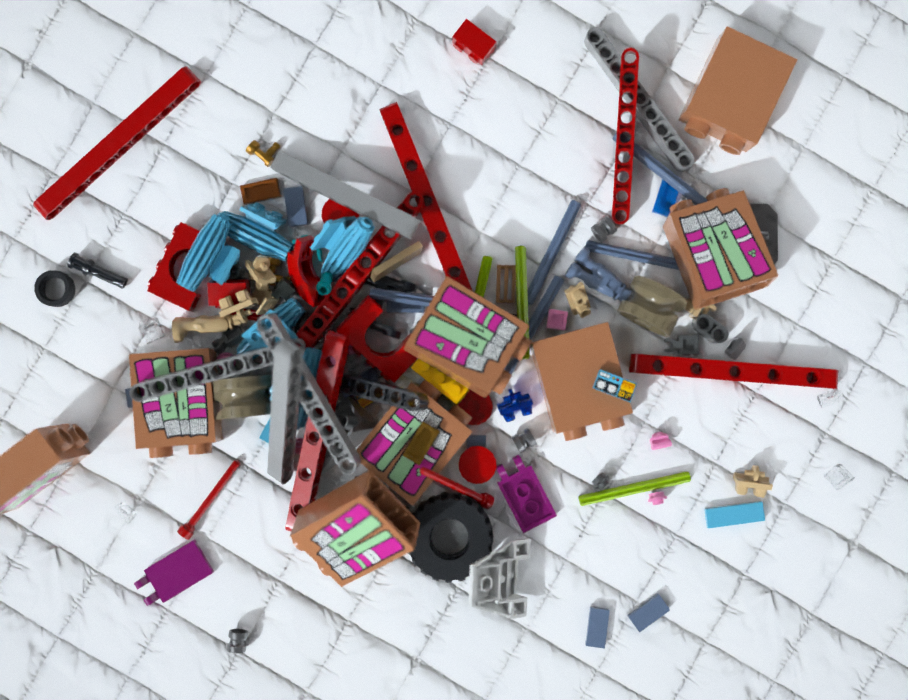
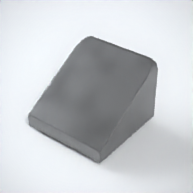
[724,337,746,360]

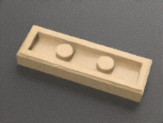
[370,241,423,282]

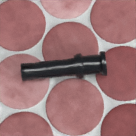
[67,252,128,289]

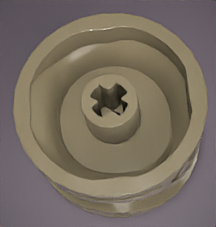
[617,275,688,337]
[213,374,272,420]

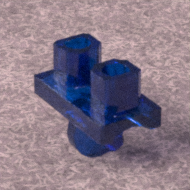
[496,388,534,422]

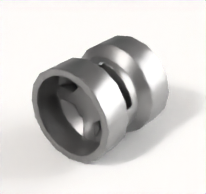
[590,216,617,243]
[512,428,537,454]
[226,628,248,653]

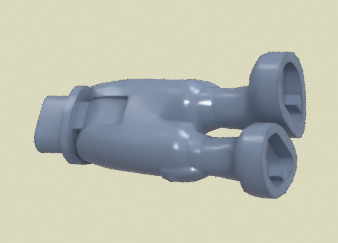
[564,246,632,301]

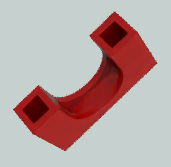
[147,222,226,312]
[337,294,418,383]

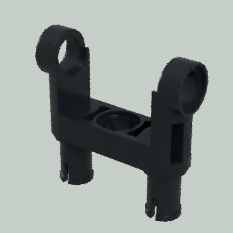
[347,276,418,340]

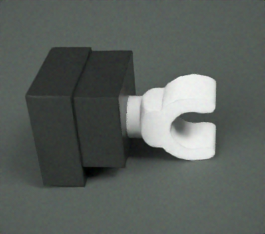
[271,276,305,302]

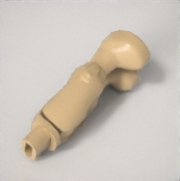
[172,314,242,343]

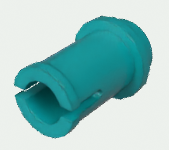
[316,272,333,295]

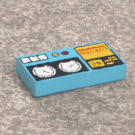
[592,369,637,402]

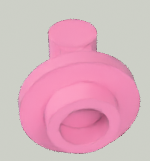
[649,432,672,450]

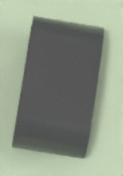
[692,314,729,344]

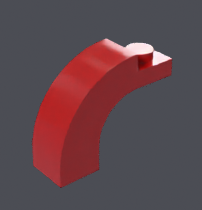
[287,235,327,307]

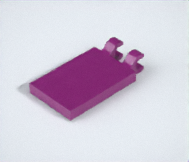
[496,454,557,534]
[133,539,214,606]

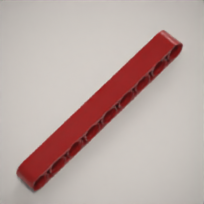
[612,47,639,224]

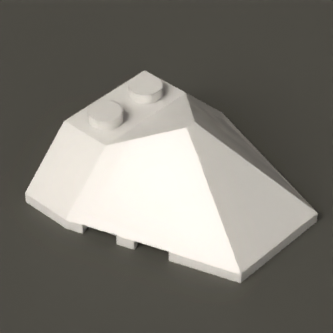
[468,538,531,619]

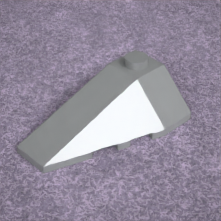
[321,396,378,477]

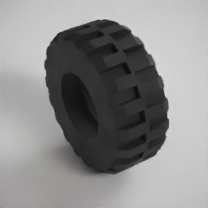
[408,492,494,583]

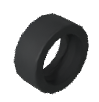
[34,270,75,307]

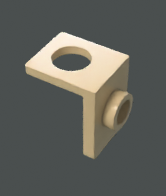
[251,289,279,315]

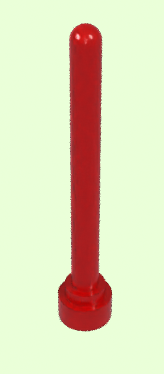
[177,460,240,540]
[419,467,494,510]

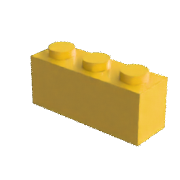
[411,359,469,405]

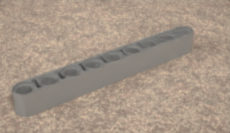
[584,27,695,172]
[270,151,421,239]
[257,313,361,474]
[129,338,306,402]
[267,339,303,484]

